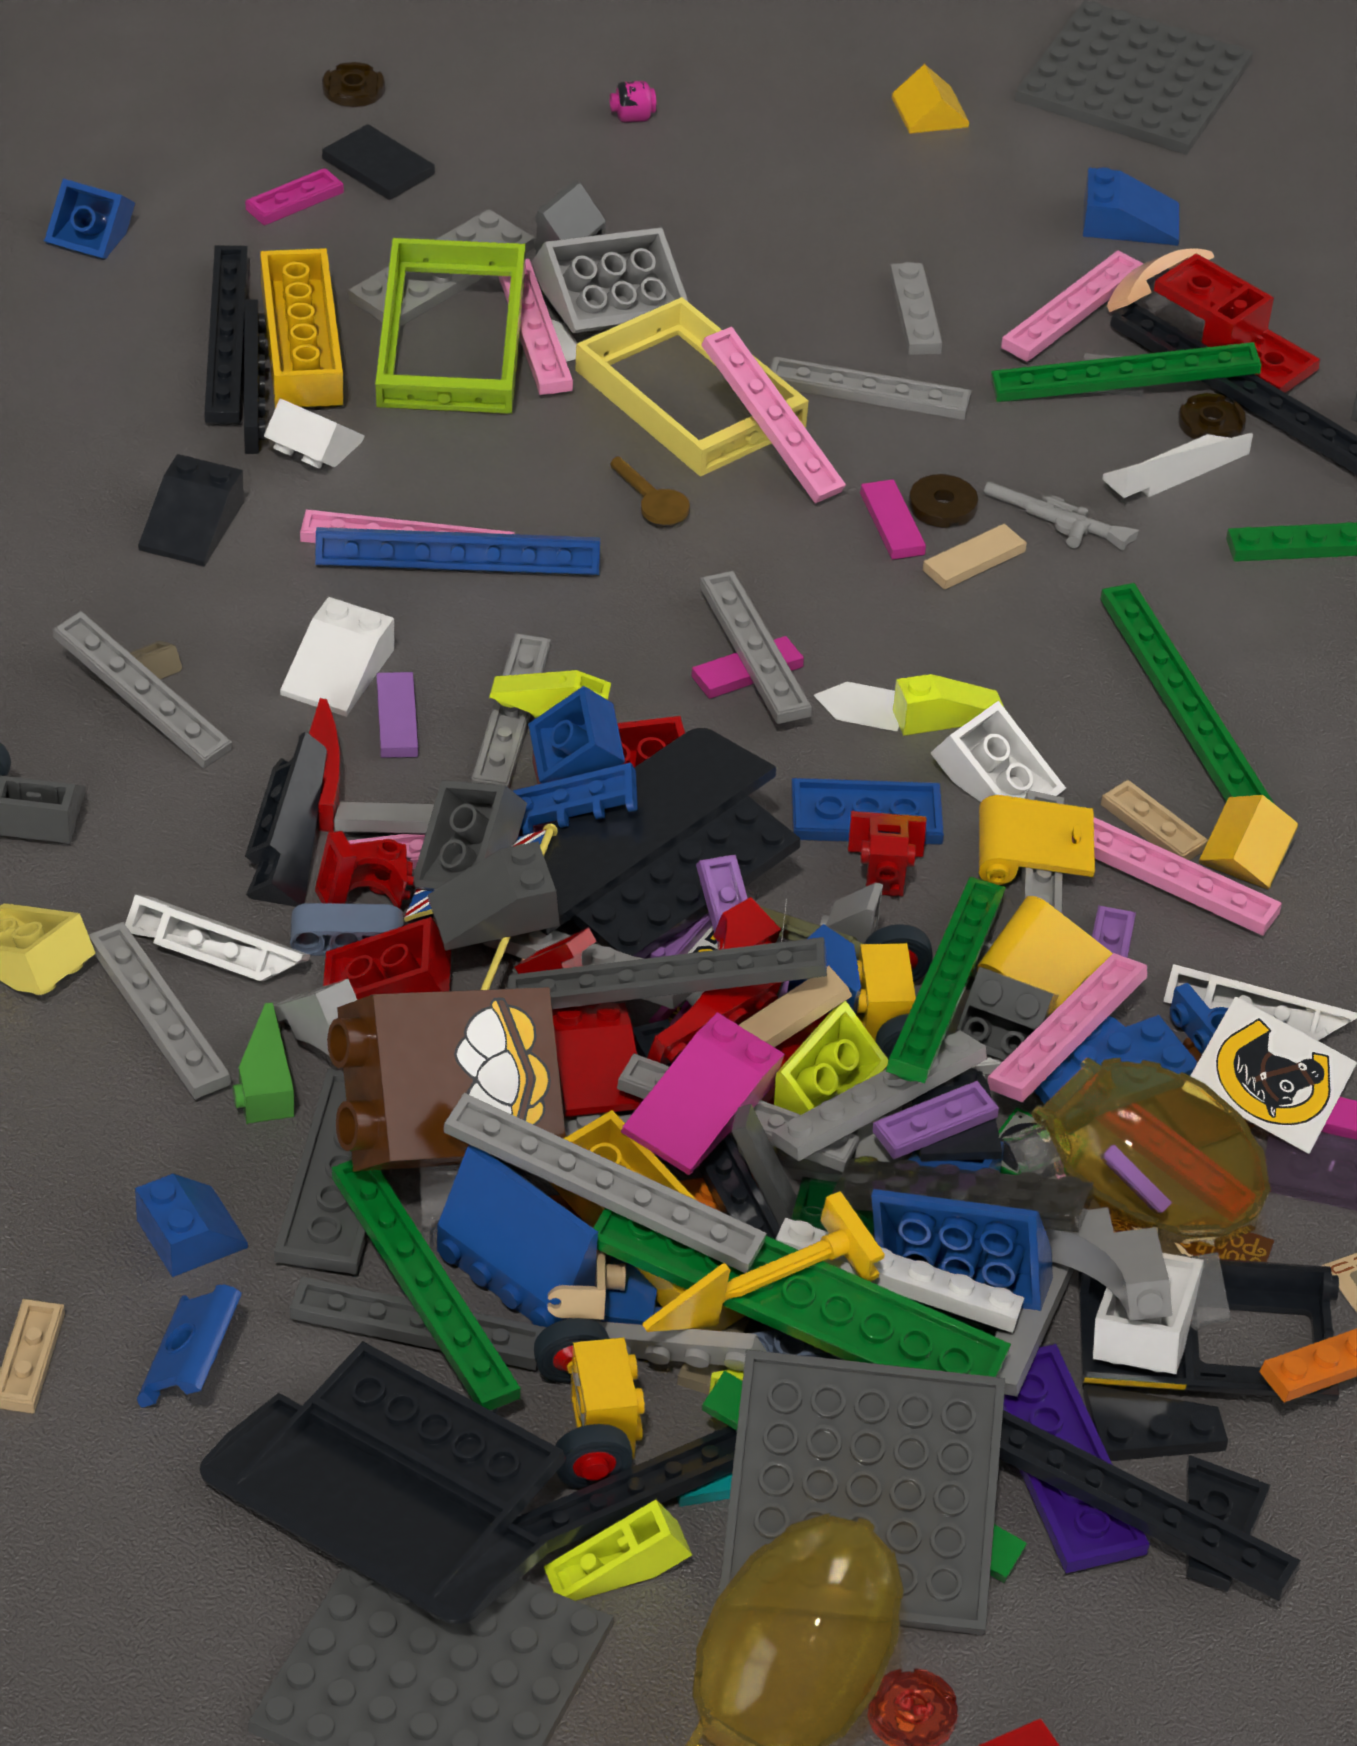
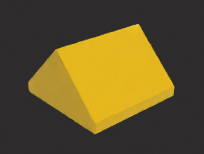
[892,64,969,134]
[1199,795,1298,890]

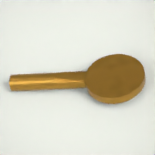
[610,456,690,525]

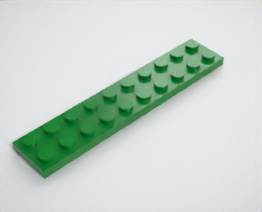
[593,1208,1011,1377]

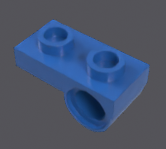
[1170,983,1228,1054]

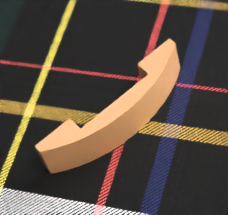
[1107,248,1214,312]

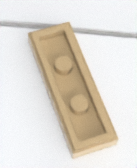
[923,524,1027,590]
[1101,780,1208,861]
[739,966,852,1047]
[0,1299,65,1414]

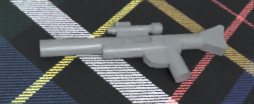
[984,481,1138,550]

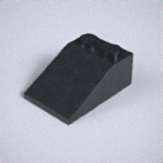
[138,454,244,567]
[902,1068,1002,1162]

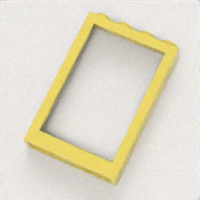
[575,297,809,477]

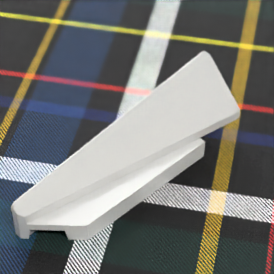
[1102,433,1253,498]
[125,895,310,981]
[1163,964,1357,1041]

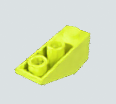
[489,670,611,718]

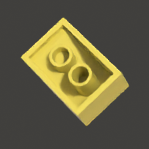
[0,903,96,995]

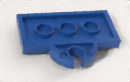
[1034,1015,1198,1128]

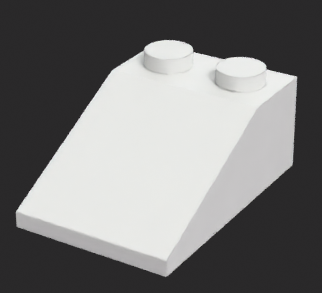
[280,597,394,717]
[931,701,1066,802]
[1093,1253,1204,1374]

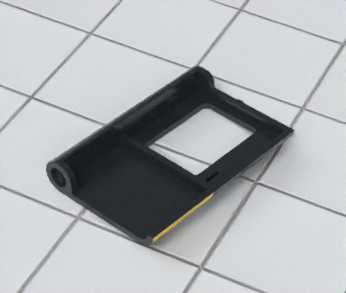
[1078,1256,1339,1401]

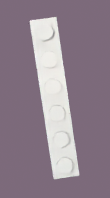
[776,1218,1025,1333]

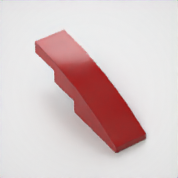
[309,698,340,832]

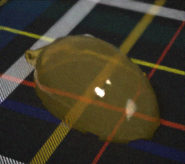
[1031,1058,1271,1247]
[686,1513,904,1746]

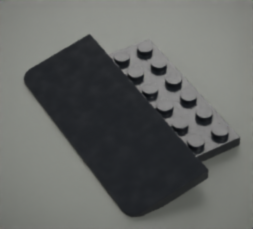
[540,728,800,958]
[200,1341,566,1624]

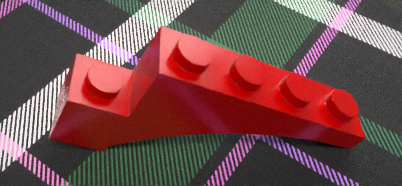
[647,897,782,1065]

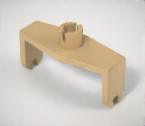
[548,1250,626,1319]

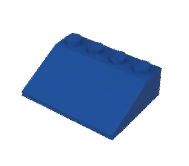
[437,1145,598,1327]
[871,1189,1053,1311]

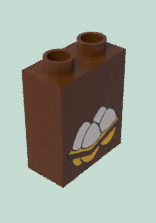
[327,987,566,1172]

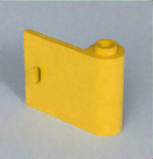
[979,795,1095,885]
[976,896,1113,1013]

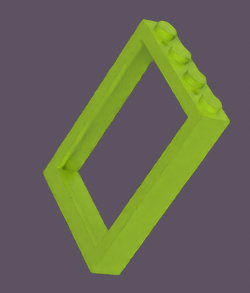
[375,238,526,414]

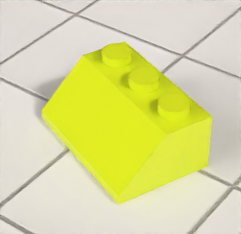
[774,1001,889,1115]

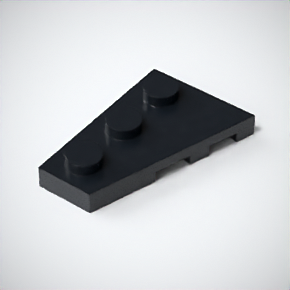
[1083,1384,1228,1461]
[1186,1455,1271,1592]

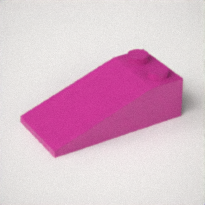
[621,1012,785,1175]

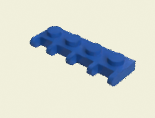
[513,763,637,835]

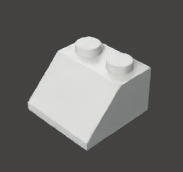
[264,399,365,469]

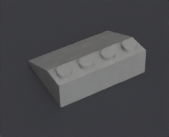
[532,227,688,333]

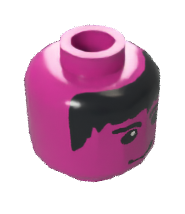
[610,81,656,122]

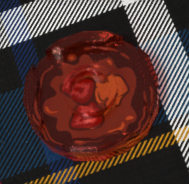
[867,1668,958,1746]

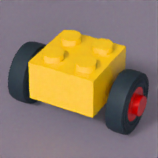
[856,924,946,1068]
[534,1318,645,1488]

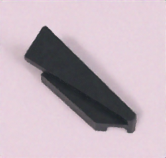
[245,731,327,907]

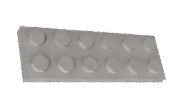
[348,209,535,327]

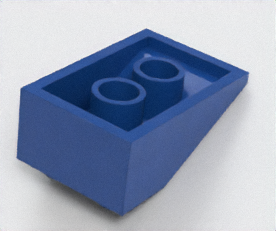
[1083,168,1179,246]

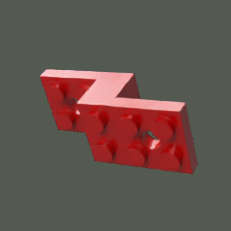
[1154,253,1320,393]

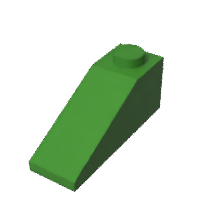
[232,1003,294,1124]

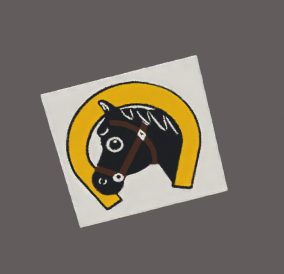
[1185,996,1357,1154]

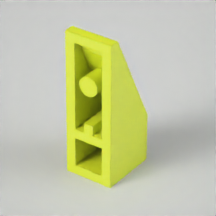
[893,674,1004,736]
[543,1499,692,1601]

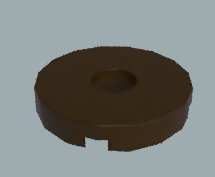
[322,62,385,107]
[1178,393,1246,440]
[909,474,978,528]

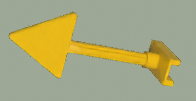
[642,1191,885,1332]

